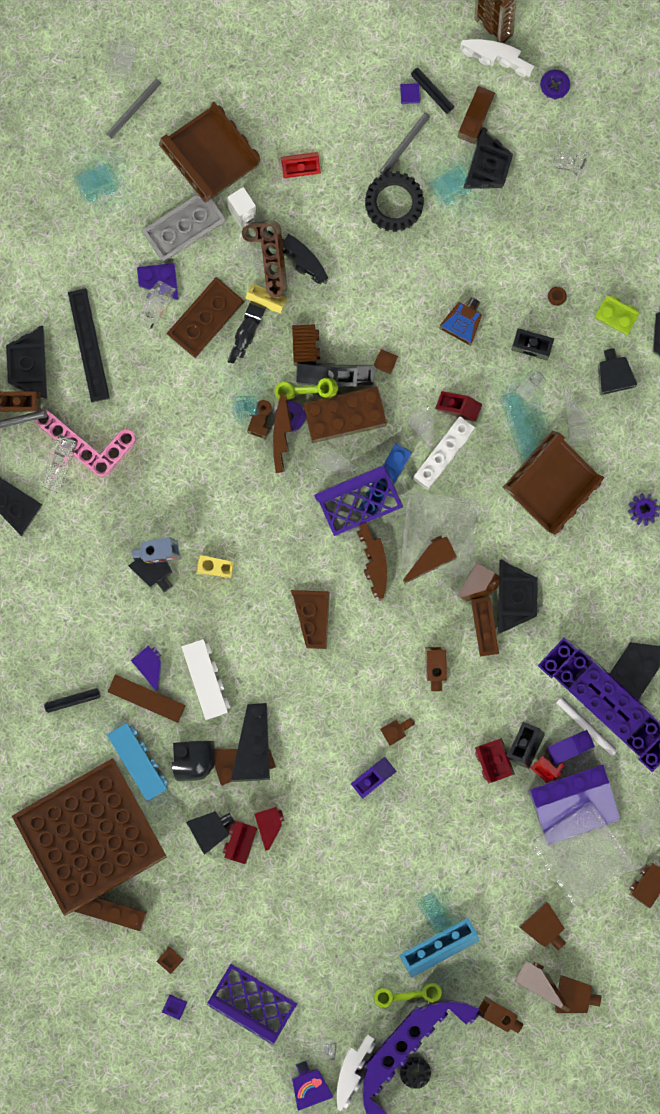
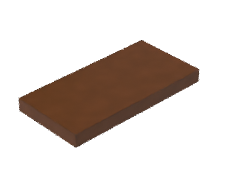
[166,277,245,359]

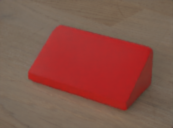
[281,152,321,178]

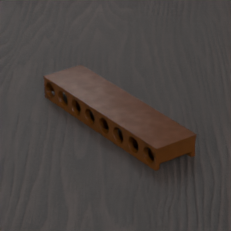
[474,0,517,43]

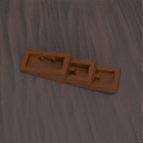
[273,394,293,473]

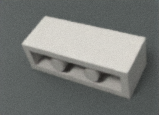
[227,187,257,229]

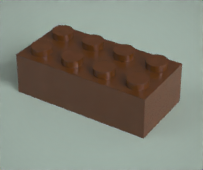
[303,386,387,443]

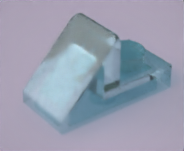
[232,396,260,422]
[416,892,453,935]

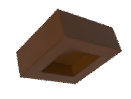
[374,349,398,375]
[156,946,184,974]

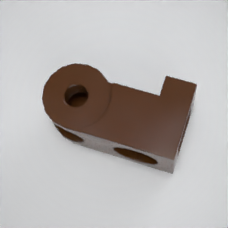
[247,400,272,439]

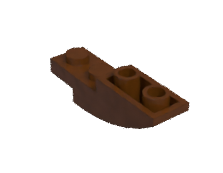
[357,523,387,601]

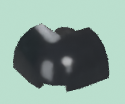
[172,741,215,782]

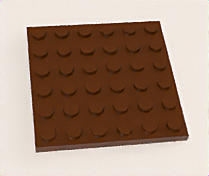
[12,758,167,916]

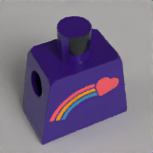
[292,1060,333,1111]

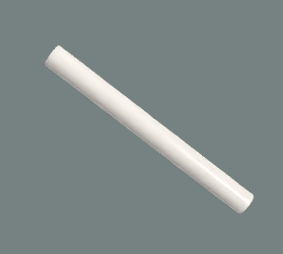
[556,697,617,756]

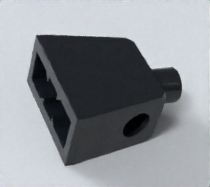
[598,348,637,395]
[128,550,173,593]
[186,811,235,855]

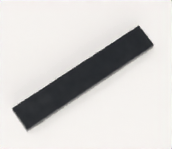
[68,288,110,403]

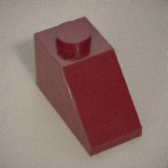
[435,391,482,422]
[254,807,285,851]

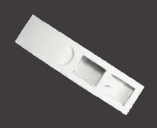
[460,39,534,77]
[337,1034,375,1111]

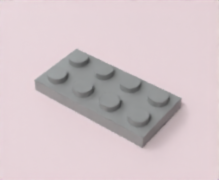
[142,194,226,263]

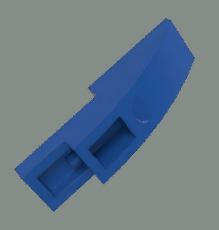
[358,443,412,517]

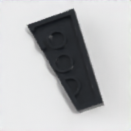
[231,703,270,782]

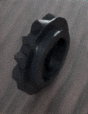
[400,1057,431,1089]

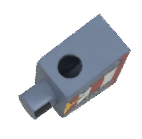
[132,537,180,563]

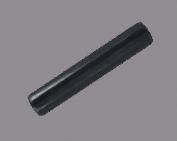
[411,68,454,114]
[44,688,101,713]

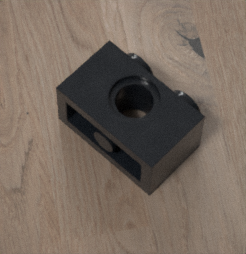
[511,328,554,361]
[507,722,545,769]

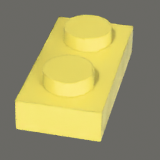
[245,284,288,313]

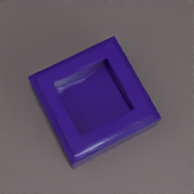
[400,83,420,104]
[162,994,187,1020]

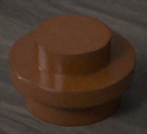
[548,287,567,306]

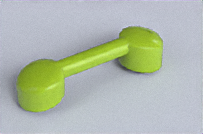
[274,378,338,401]
[374,983,442,1009]

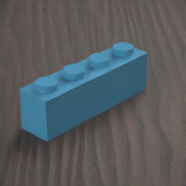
[107,723,169,801]
[400,918,479,978]

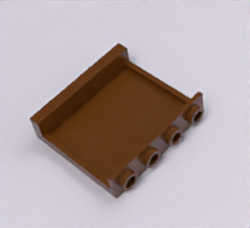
[159,102,261,203]
[502,430,604,535]

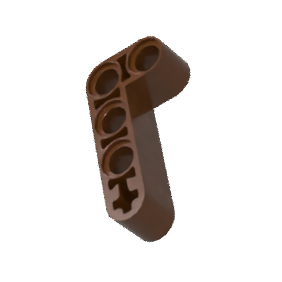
[242,221,287,297]

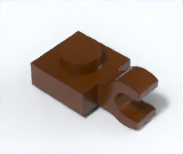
[380,718,415,746]

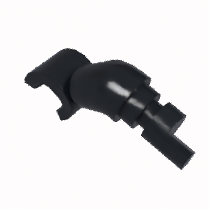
[227,301,267,364]

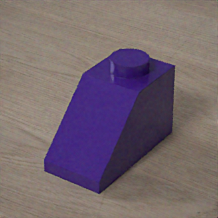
[131,646,162,691]
[546,730,595,765]
[351,757,397,799]

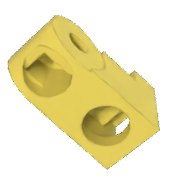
[196,555,234,578]

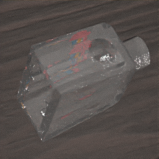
[140,281,176,329]

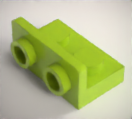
[594,295,640,336]

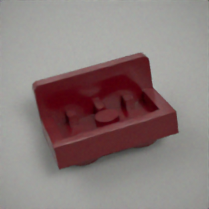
[475,738,515,784]
[223,821,257,864]

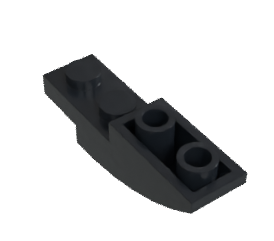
[268,230,328,285]
[296,363,375,387]

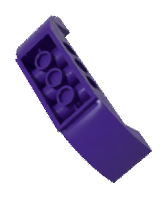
[537,637,660,772]
[362,1000,479,1114]

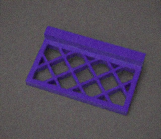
[314,463,404,536]
[206,964,297,1045]

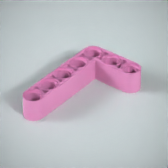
[35,409,136,478]

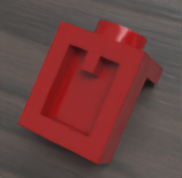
[530,756,565,783]

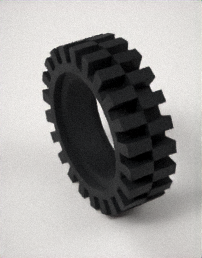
[365,171,424,232]

